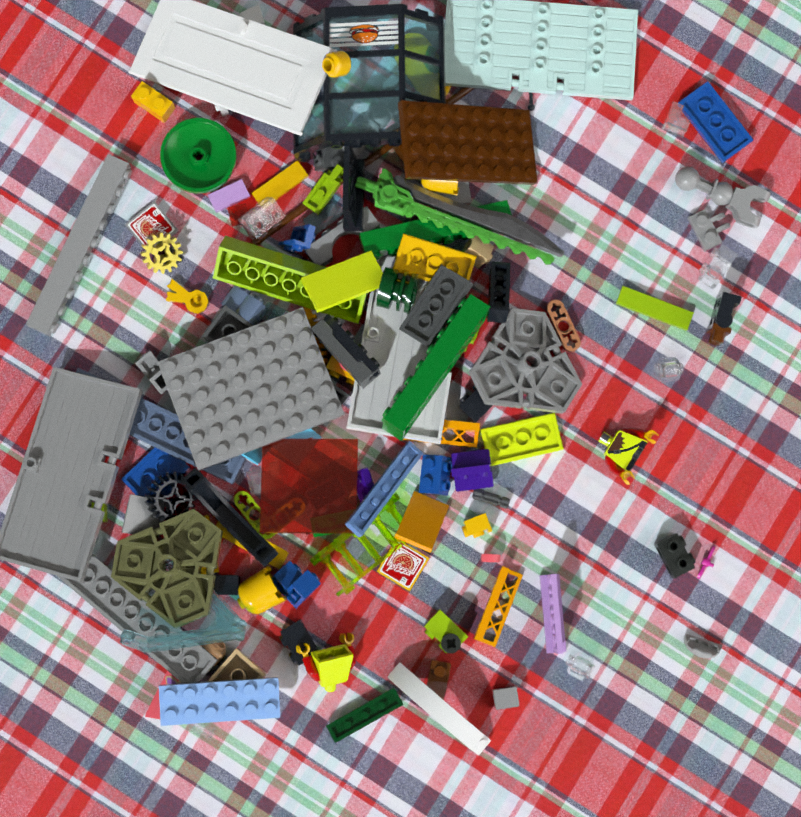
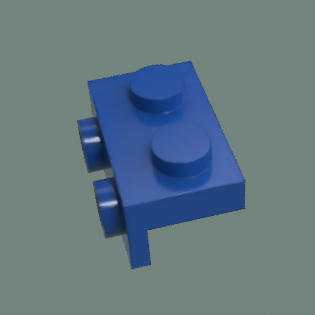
[278,224,316,253]
[419,455,453,496]

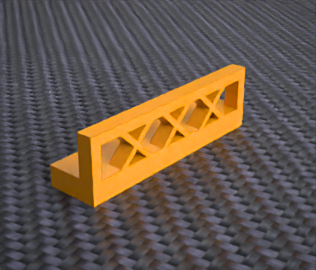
[403,420,480,448]
[473,566,523,647]

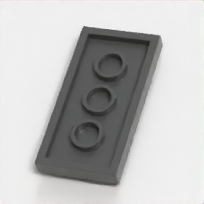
[399,265,474,348]

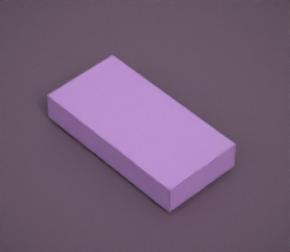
[208,179,250,213]

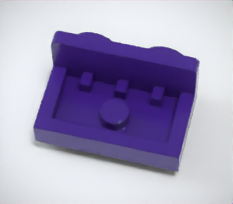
[351,467,374,503]

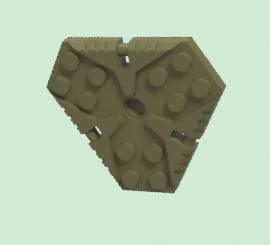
[111,509,223,629]

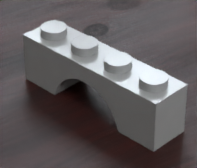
[304,206,380,266]

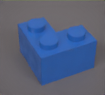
[272,561,321,609]

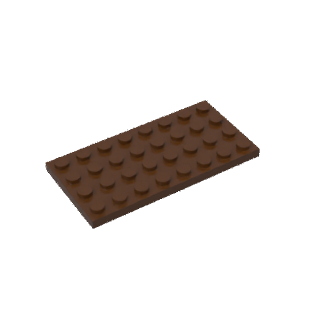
[398,100,538,185]

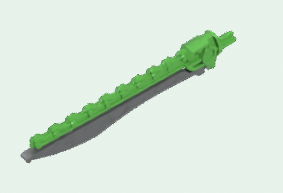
[355,168,564,265]

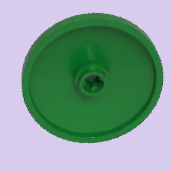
[160,118,237,194]

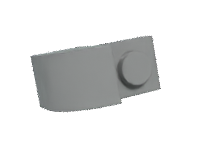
[135,350,167,394]

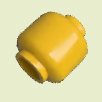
[322,51,351,78]

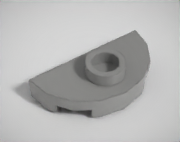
[683,634,723,659]

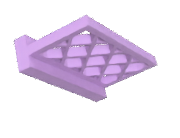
[539,574,566,654]

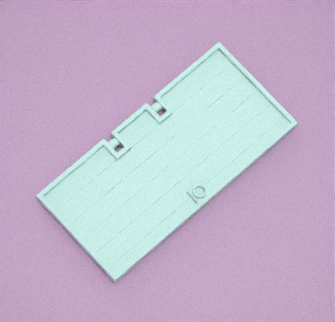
[445,0,638,101]

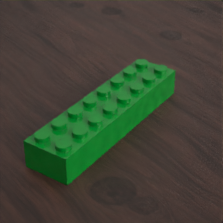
[381,294,490,441]

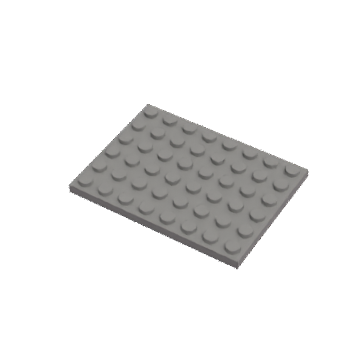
[158,307,345,471]

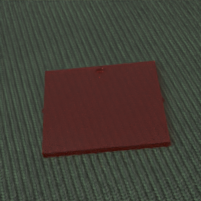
[259,438,358,535]

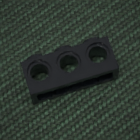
[487,261,511,323]

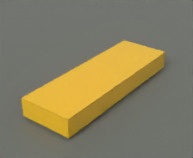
[252,161,309,209]

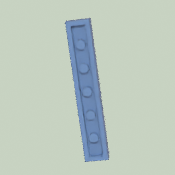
[345,441,423,537]

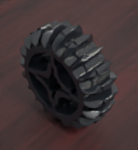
[145,471,197,522]

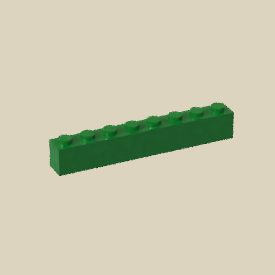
[359,200,512,260]

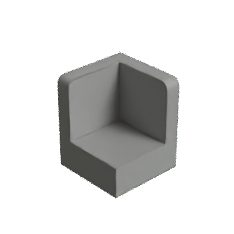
[492,686,519,710]

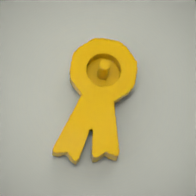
[166,279,209,314]

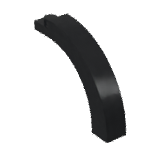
[181,468,279,567]

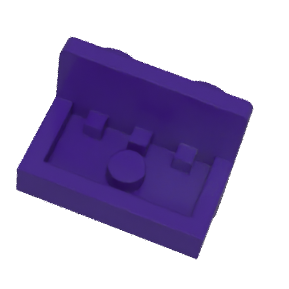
[451,449,494,492]

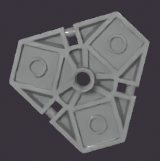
[469,308,582,414]

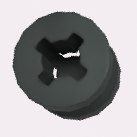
[441,633,461,653]

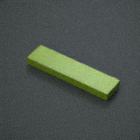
[616,286,694,331]

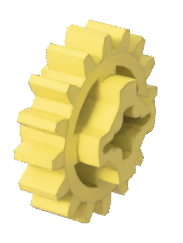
[140,232,183,274]

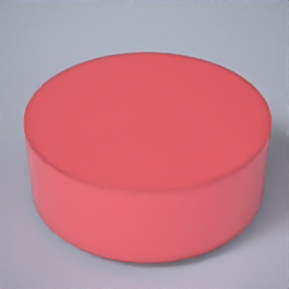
[481,554,500,563]

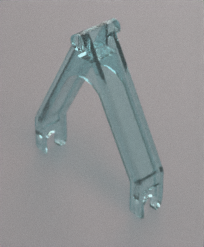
[120,561,247,653]

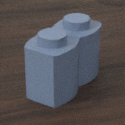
[221,285,267,326]

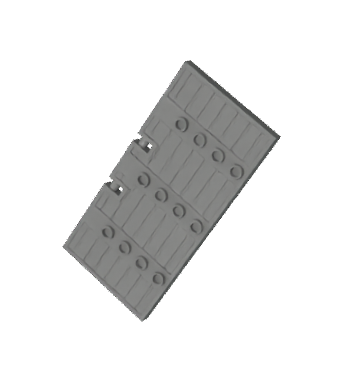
[0,367,143,583]

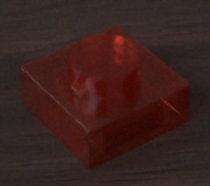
[228,203,251,227]

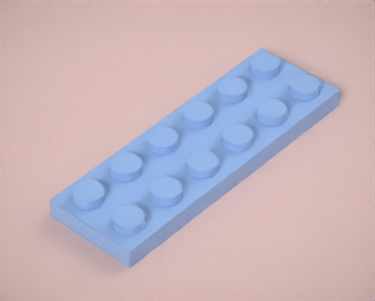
[159,677,280,726]

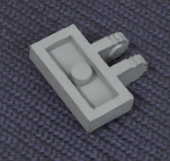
[687,209,731,252]

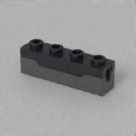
[311,314,381,389]

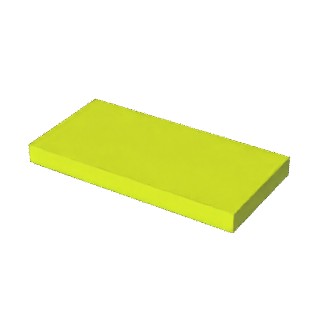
[301,251,383,313]
[480,413,564,466]

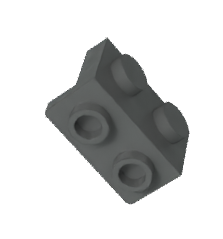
[314,132,344,172]

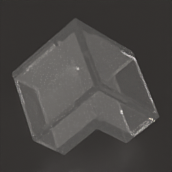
[661,101,691,138]
[187,723,217,741]

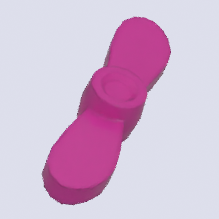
[697,545,716,579]

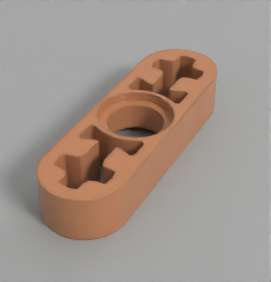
[547,300,581,352]

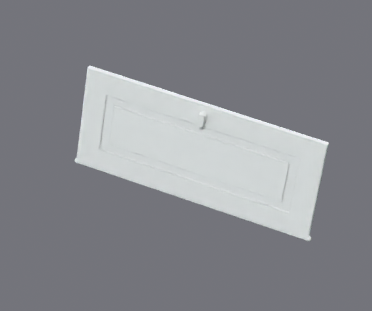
[128,0,337,136]

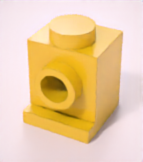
[461,513,492,538]

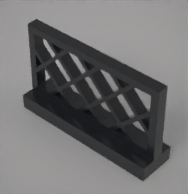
[342,146,365,232]

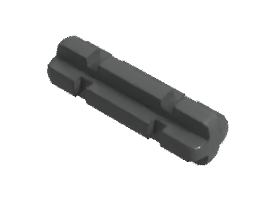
[472,489,510,509]

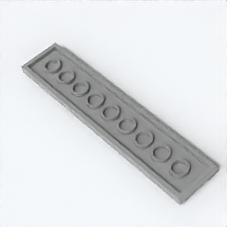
[56,554,218,683]

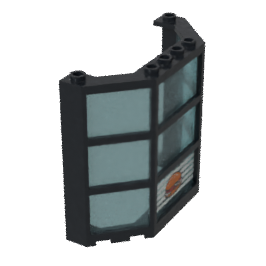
[293,4,446,162]

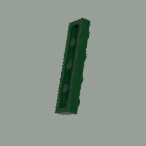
[326,687,404,743]

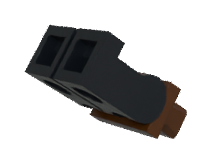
[706,292,742,346]

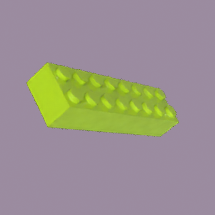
[213,236,368,324]

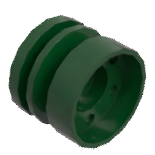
[376,267,418,314]

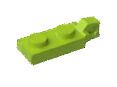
[303,164,344,215]

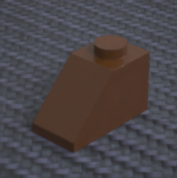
[427,659,451,700]

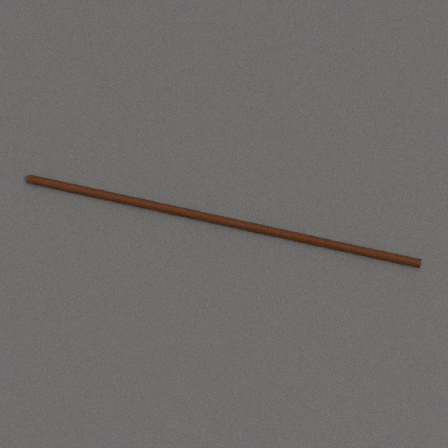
[251,87,475,246]

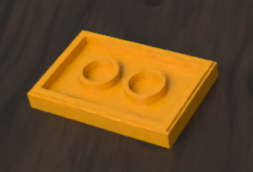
[394,491,449,553]

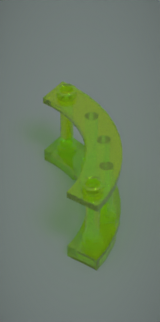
[310,493,406,597]

